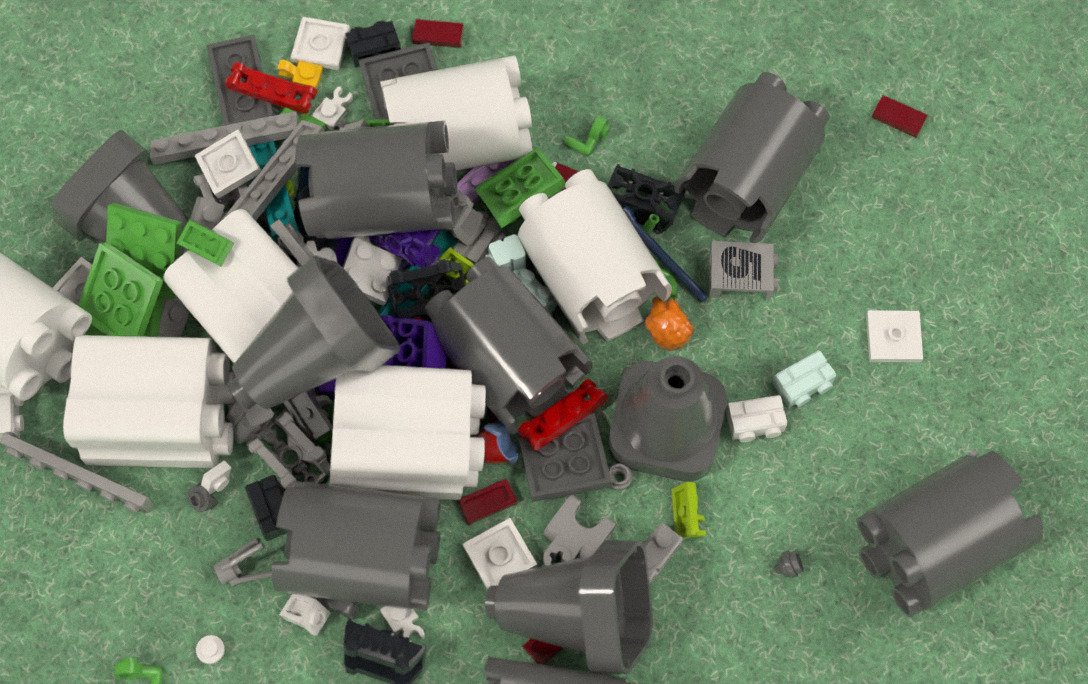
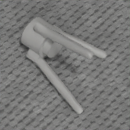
[214,538,272,587]

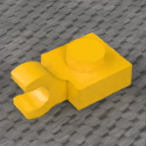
[277,60,323,89]

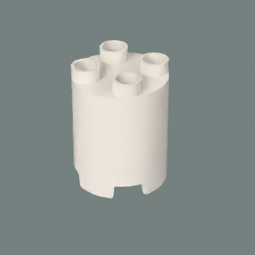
[380,55,533,171]
[518,169,672,344]
[0,253,92,401]

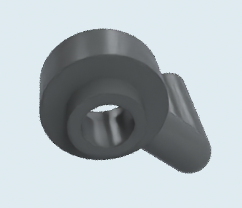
[316,597,360,620]

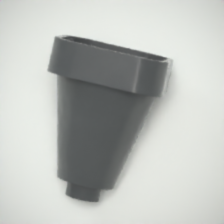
[52,130,189,243]
[228,255,400,409]
[609,356,727,482]
[485,540,653,674]

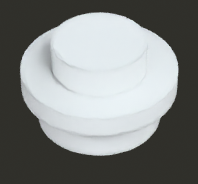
[196,635,225,664]

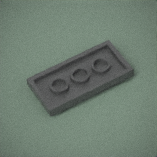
[206,34,274,126]

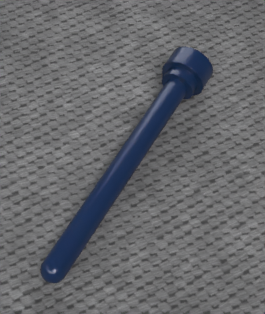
[623,206,708,302]

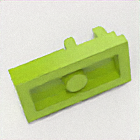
[671,482,706,540]

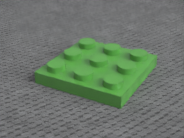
[474,147,566,228]
[106,203,182,300]
[78,242,164,337]

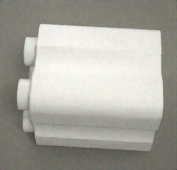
[163,209,298,363]
[63,335,236,468]
[330,365,486,500]

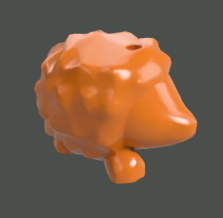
[645,296,695,351]

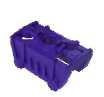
[369,229,440,268]

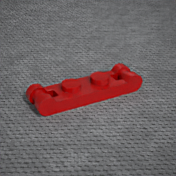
[224,62,318,114]
[517,379,608,450]

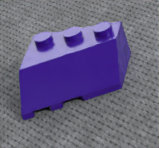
[379,315,446,369]

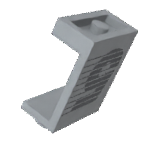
[709,241,778,301]

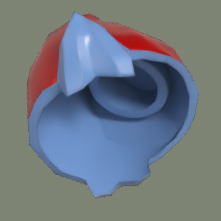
[476,420,518,464]

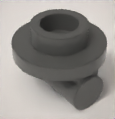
[188,483,219,512]

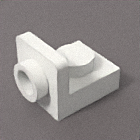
[279,594,330,636]

